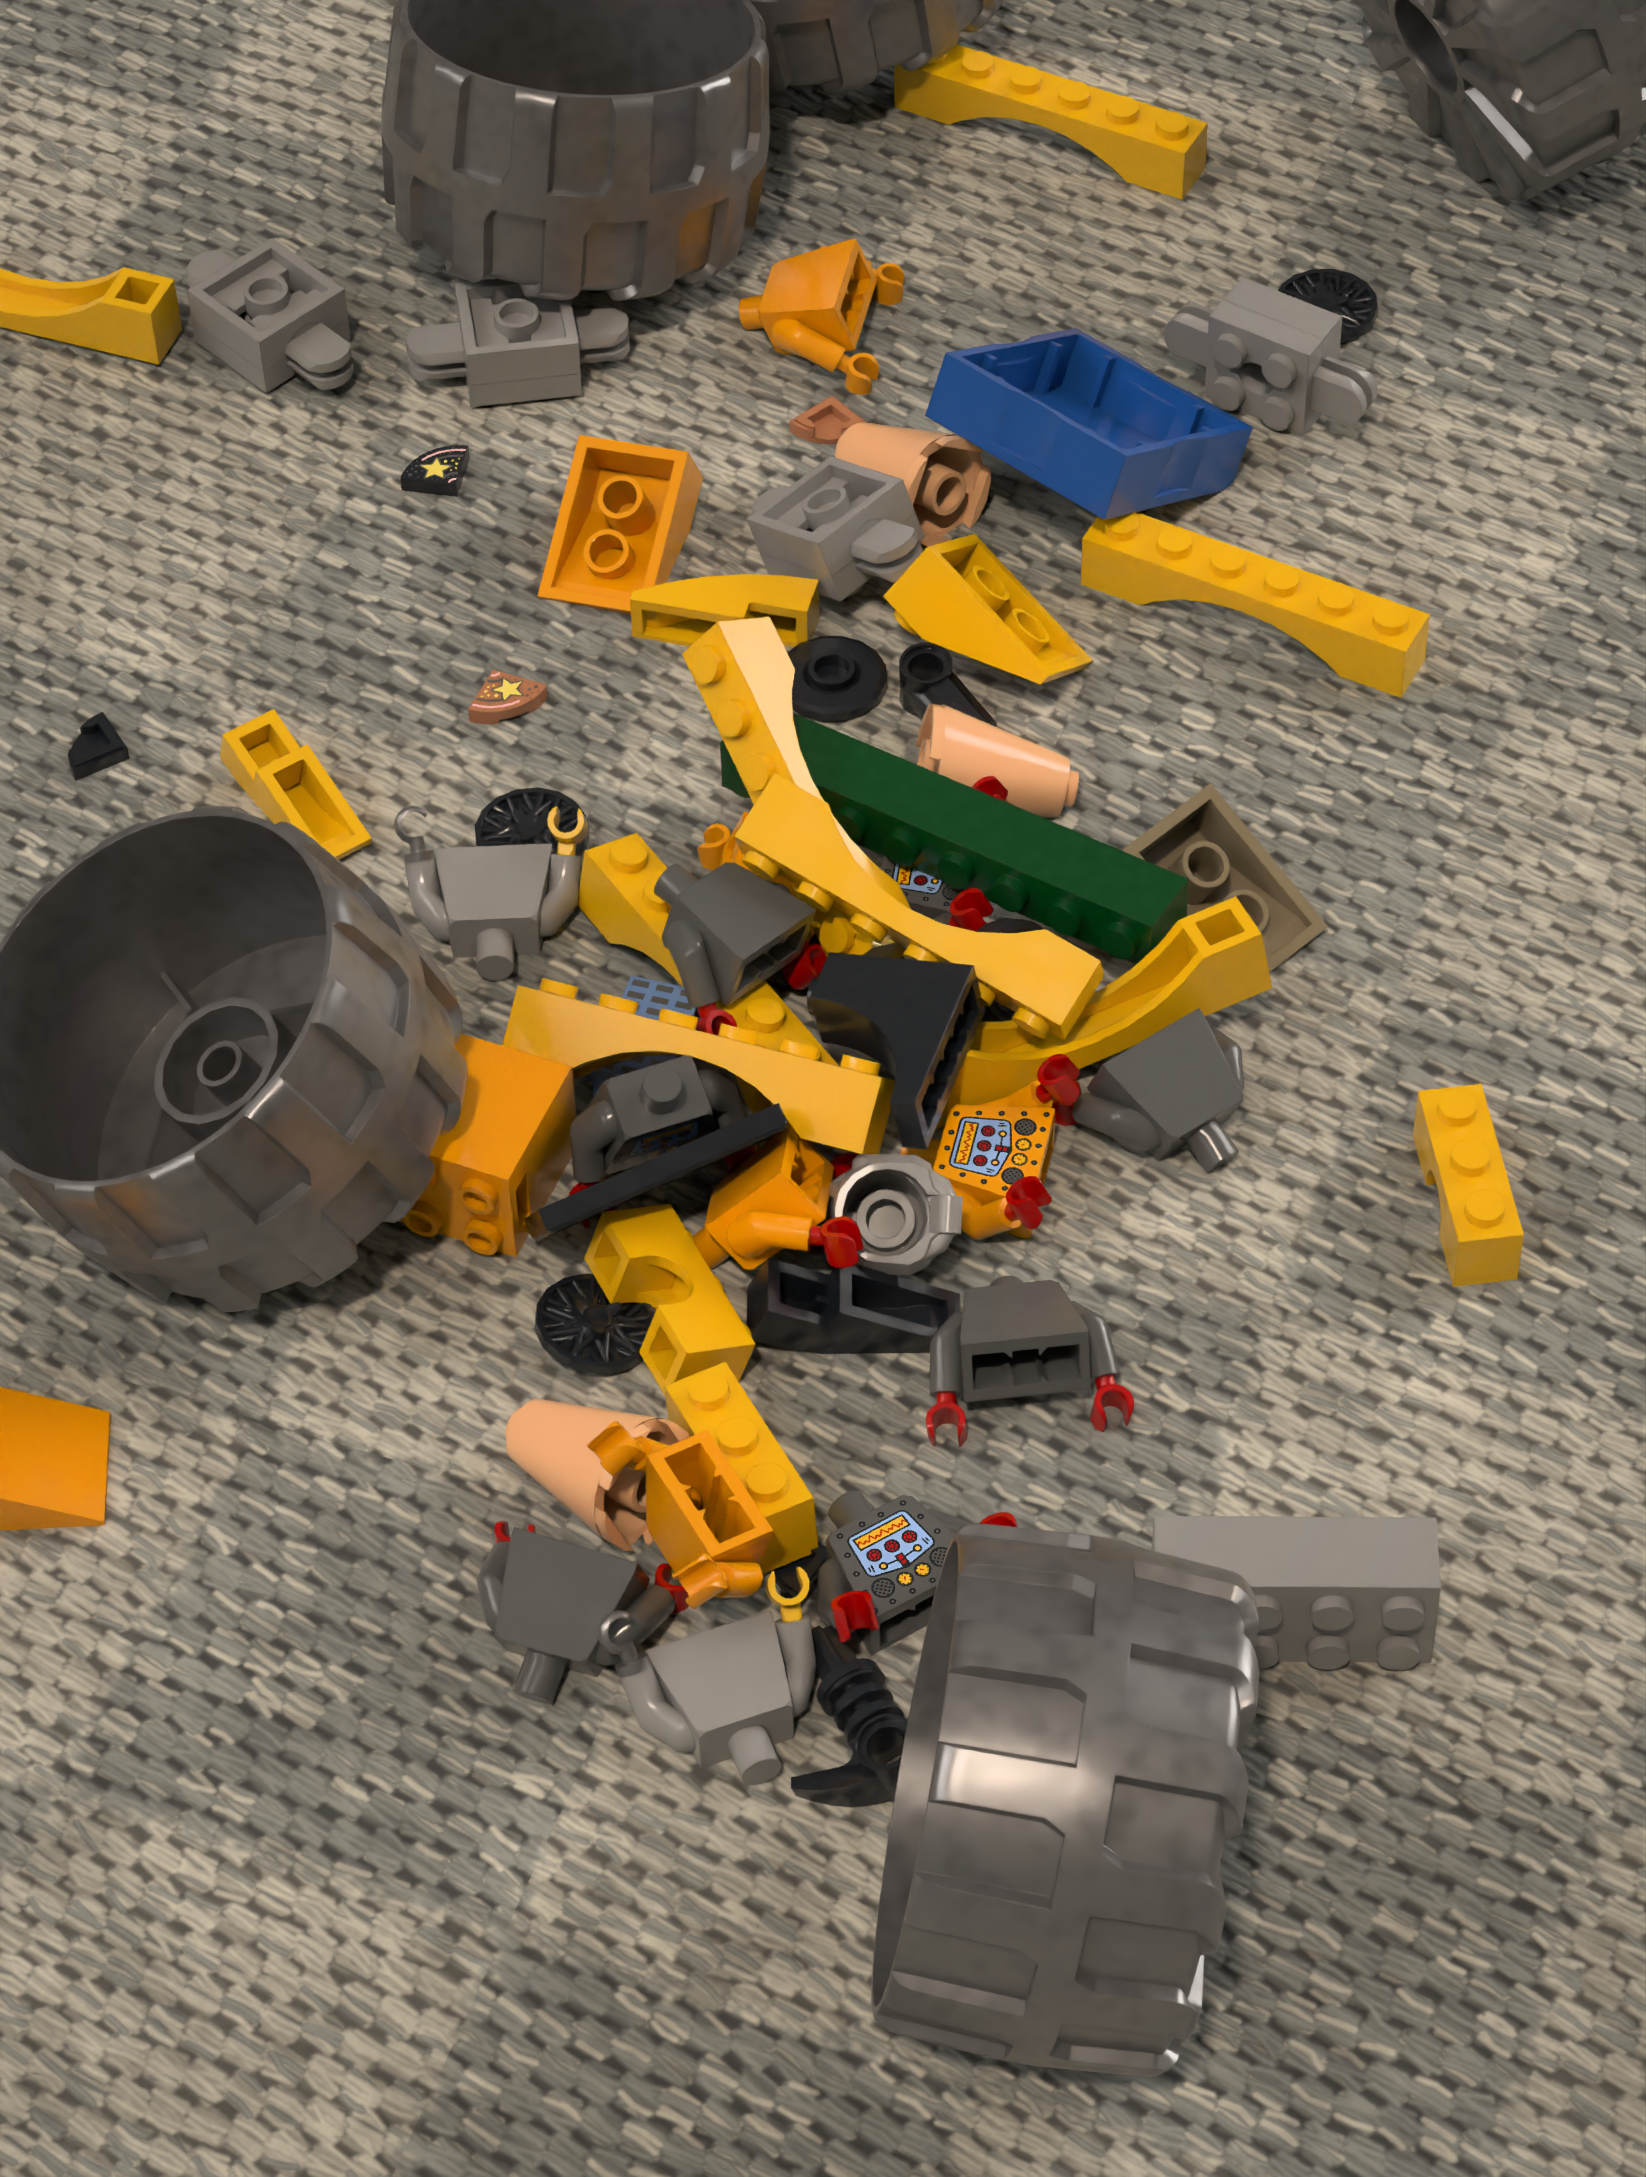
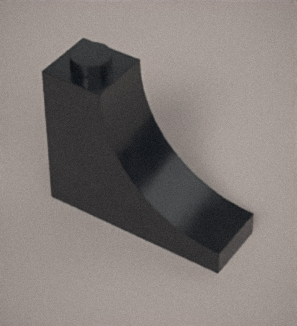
[807,952,985,1150]

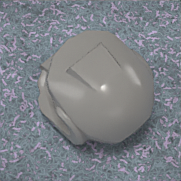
[821,1154,963,1276]

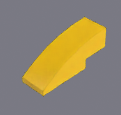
[630,574,820,647]
[220,709,372,860]

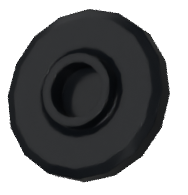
[1278,269,1378,344]
[787,636,887,722]
[475,787,588,856]
[534,1273,655,1375]

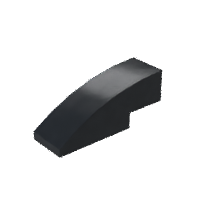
[746,1258,960,1354]

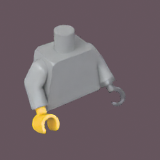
[394,806,589,980]
[597,1567,817,1785]

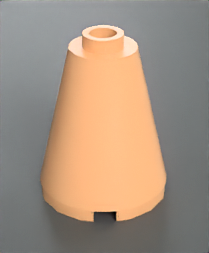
[835,422,991,547]
[916,703,1079,818]
[505,1399,690,1551]

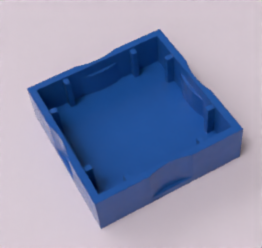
[925,328,1253,520]

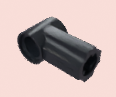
[899,643,997,727]

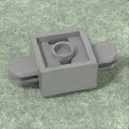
[187,238,354,393]
[1163,277,1378,436]
[406,278,630,407]
[746,456,925,602]

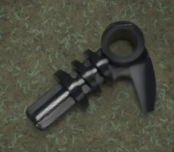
[791,1626,908,1807]

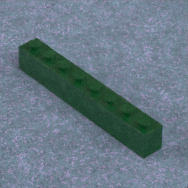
[720,713,1189,964]

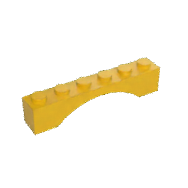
[894,44,1208,200]
[0,267,182,365]
[1081,512,1430,698]
[682,617,911,958]
[734,773,1104,1040]
[577,833,840,1123]
[936,896,1272,1129]
[502,978,895,1155]

